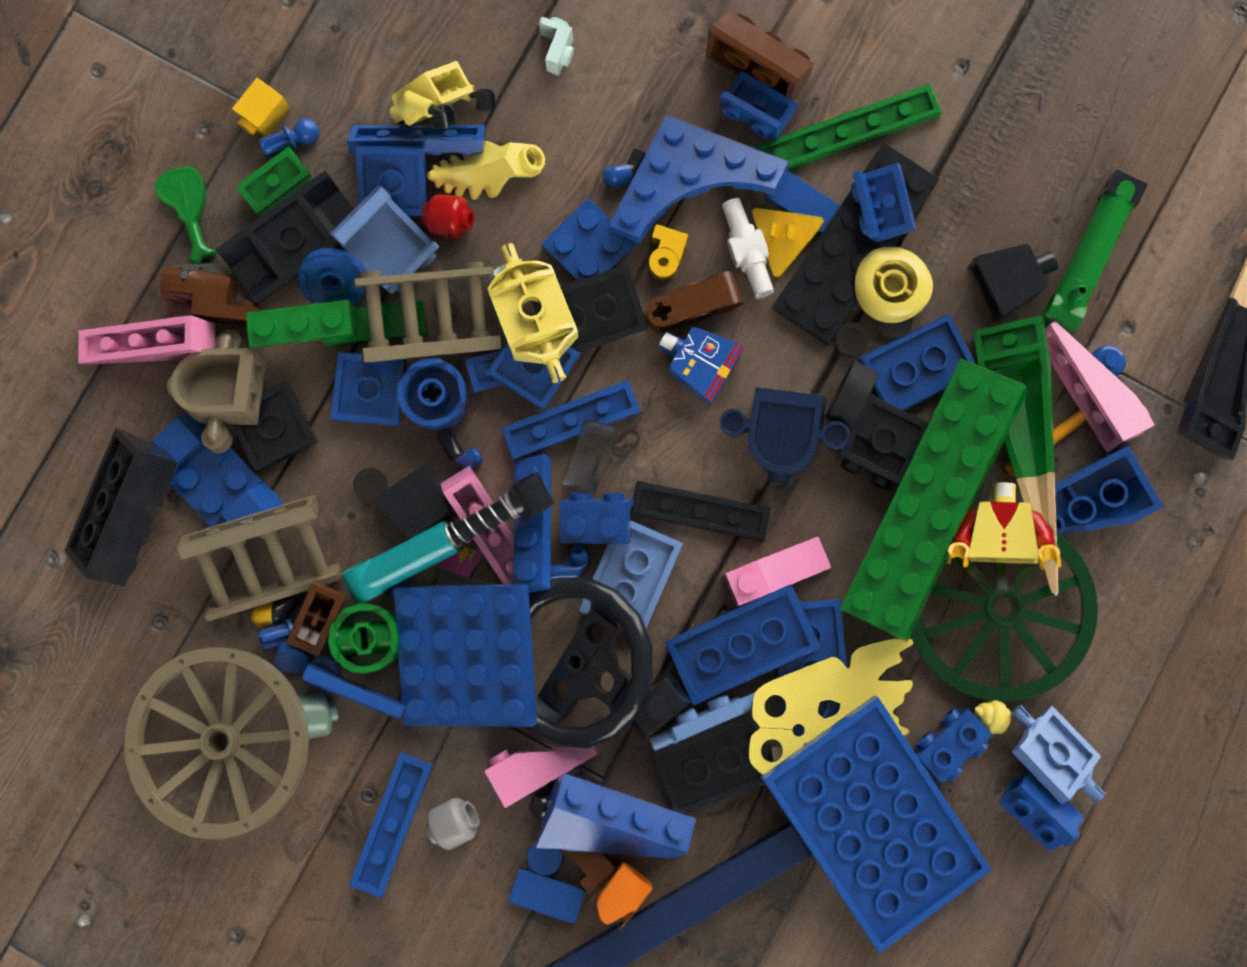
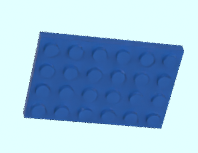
[760,696,992,953]

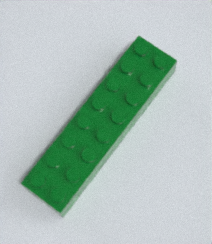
[840,358,1026,642]

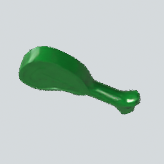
[155,166,217,264]

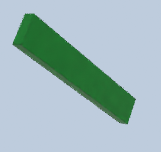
[752,83,942,171]

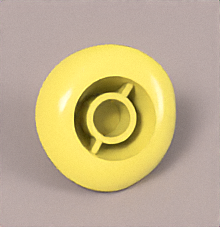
[855,247,933,323]

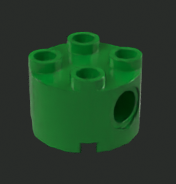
[328,603,400,674]

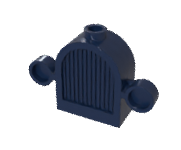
[719,387,851,483]

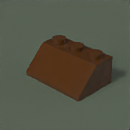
[706,11,814,101]

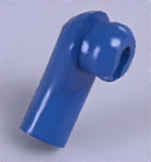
[550,545,590,581]

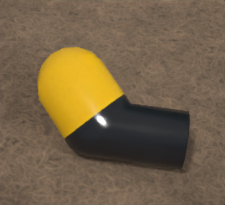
[251,594,301,628]

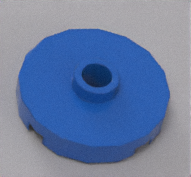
[298,248,365,306]

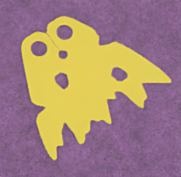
[749,639,913,775]

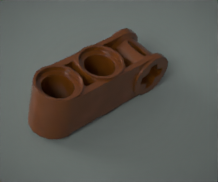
[645,271,744,333]

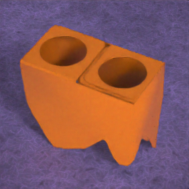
[589,859,653,931]

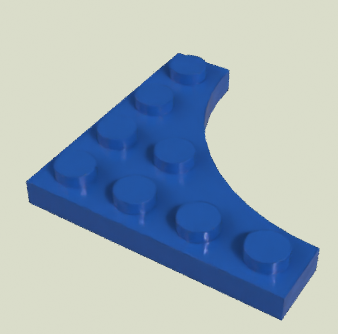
[609,115,789,244]

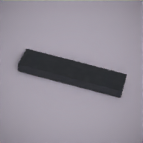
[630,481,771,542]

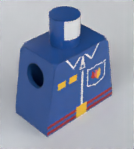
[658,327,745,407]

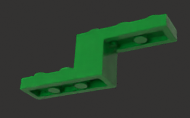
[246,300,428,348]

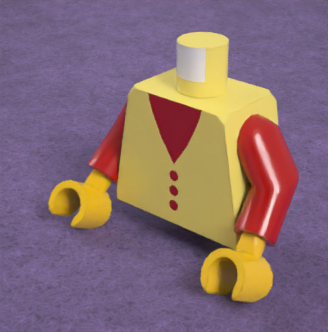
[947,483,1061,570]

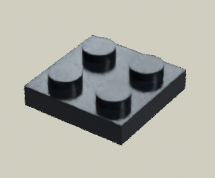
[232,381,319,473]

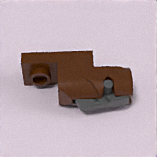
[160,263,261,326]

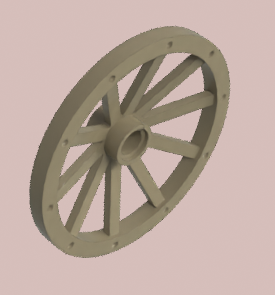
[124,647,309,840]

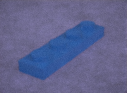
[348,125,486,156]
[501,380,641,461]
[513,454,551,593]
[349,752,434,898]

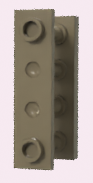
[353,261,502,363]
[177,495,342,622]

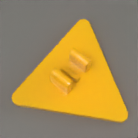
[752,208,824,278]

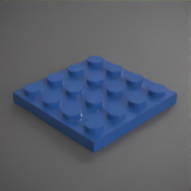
[394,584,537,727]

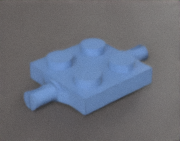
[649,693,755,751]
[1010,704,1106,804]

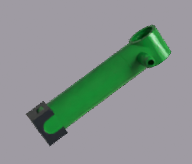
[1041,169,1148,336]

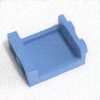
[330,186,439,294]

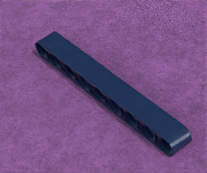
[545,822,812,967]

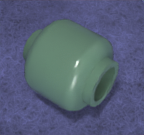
[287,691,338,740]

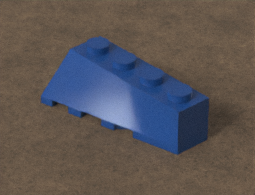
[534,773,696,859]

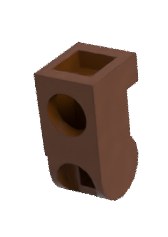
[559,849,616,893]

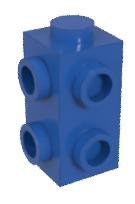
[914,708,993,783]
[999,770,1084,852]

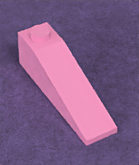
[78,315,215,365]
[1045,322,1155,453]
[441,466,514,584]

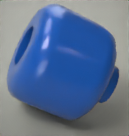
[1092,345,1126,377]

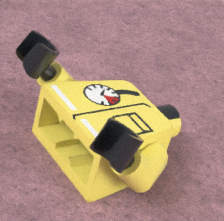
[390,61,495,129]

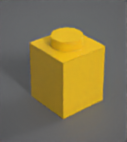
[232,77,290,137]

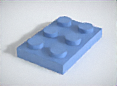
[579,520,683,628]

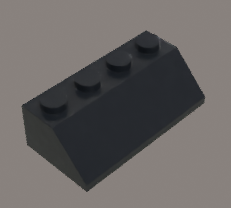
[64,428,177,587]

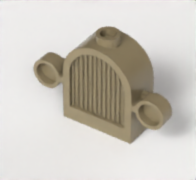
[167,329,266,454]

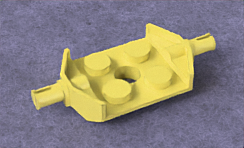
[487,243,579,383]

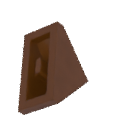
[286,581,346,656]

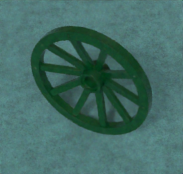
[911,533,1098,702]

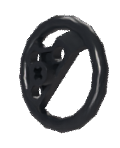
[523,577,653,749]

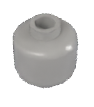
[426,798,480,850]

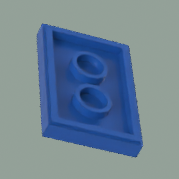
[858,313,976,411]

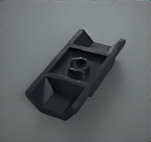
[215,171,354,305]

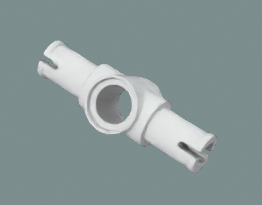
[722,198,774,299]

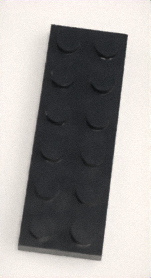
[771,142,939,345]

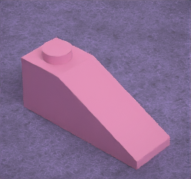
[723,537,831,607]
[485,747,598,808]

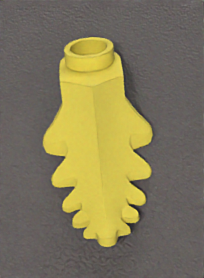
[427,141,545,200]

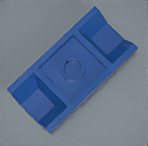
[151,413,285,544]

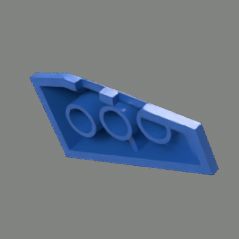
[1022,443,1164,535]

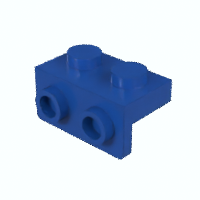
[720,71,798,141]
[851,163,917,242]
[559,492,634,544]

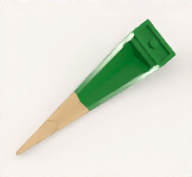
[973,315,1059,596]

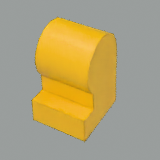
[649,224,688,282]

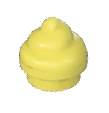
[974,700,1011,734]

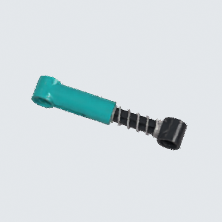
[341,472,554,604]

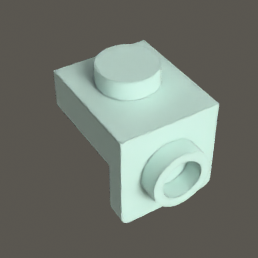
[539,17,574,76]

